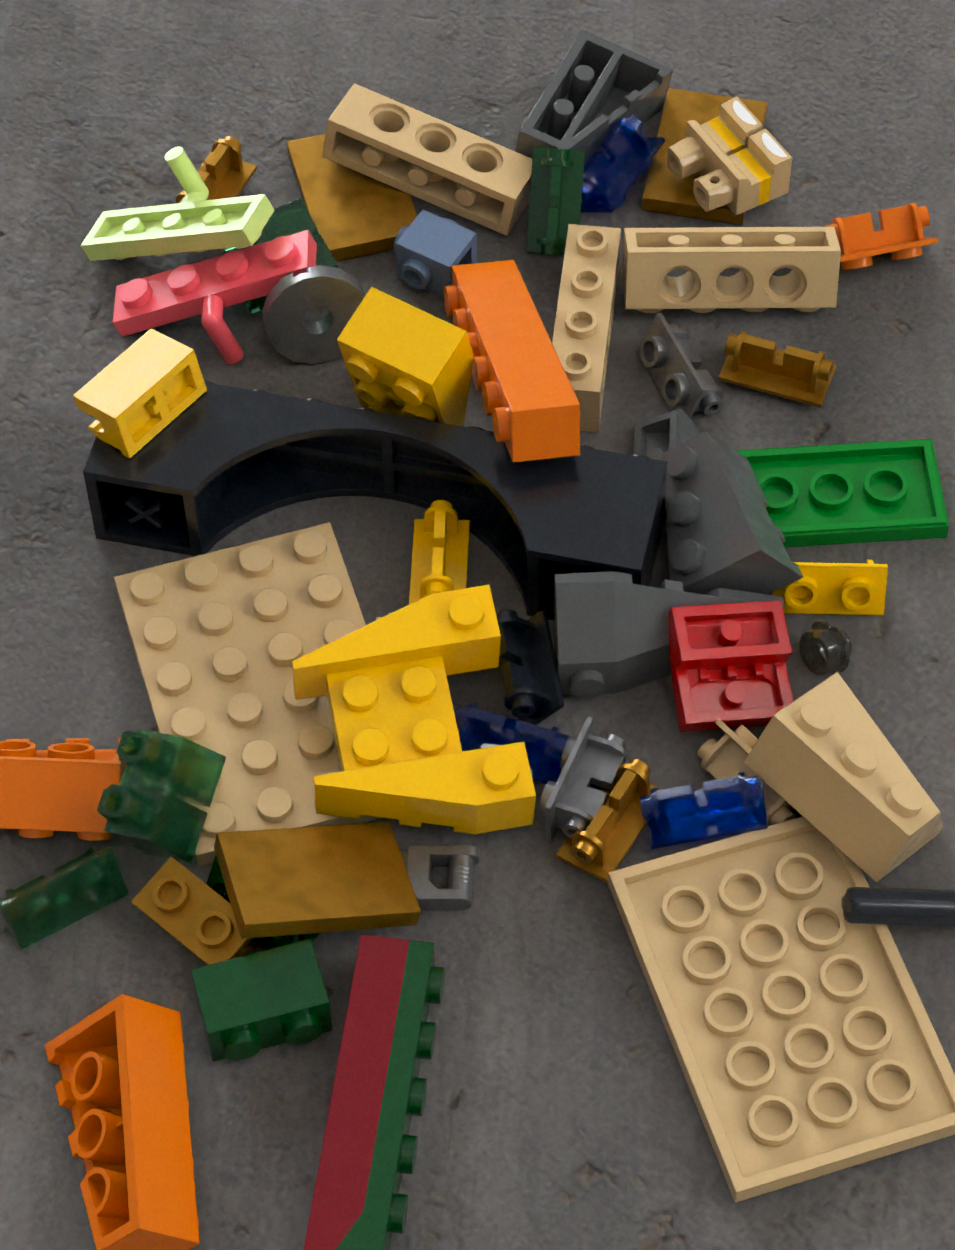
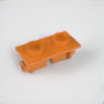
[824,202,938,270]

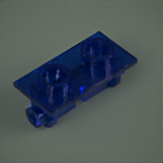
[581,115,665,213]
[454,702,570,784]
[640,771,768,849]

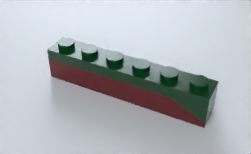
[304,934,445,1250]

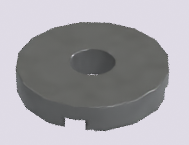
[262,265,366,364]

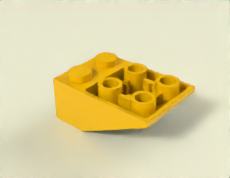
[337,287,474,427]

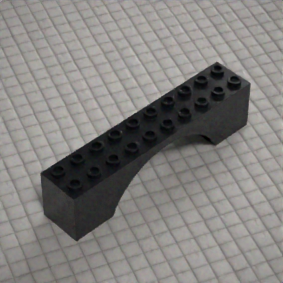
[83,380,667,621]

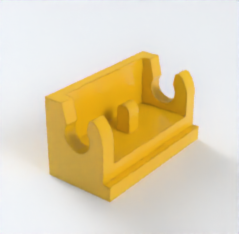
[73,328,207,458]

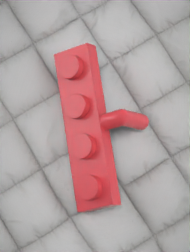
[113,230,317,364]

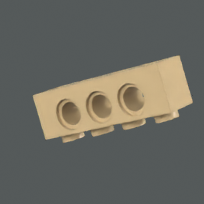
[322,83,532,236]
[552,224,621,433]
[622,227,841,313]

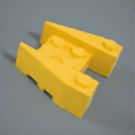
[292,585,536,834]

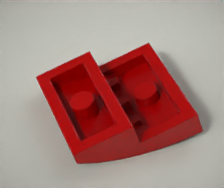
[668,600,794,732]

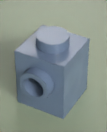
[393,210,477,299]

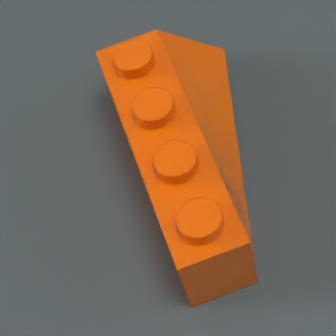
[0,737,139,841]
[44,994,200,1250]

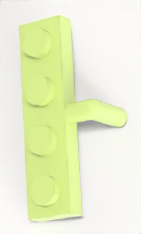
[80,146,274,261]

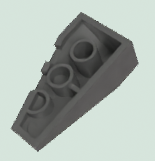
[554,571,784,698]

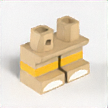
[667,96,792,215]

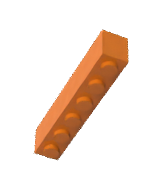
[444,260,580,462]

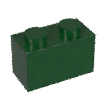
[191,939,332,1062]

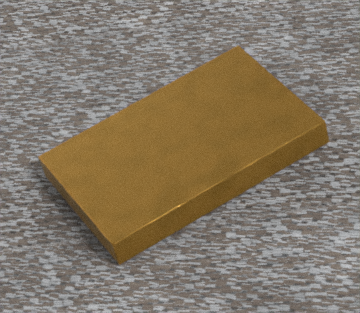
[642,88,768,225]
[287,134,417,264]
[214,822,421,939]

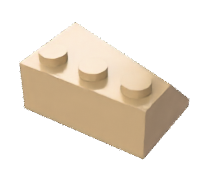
[743,672,943,882]

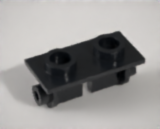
[496,610,564,733]

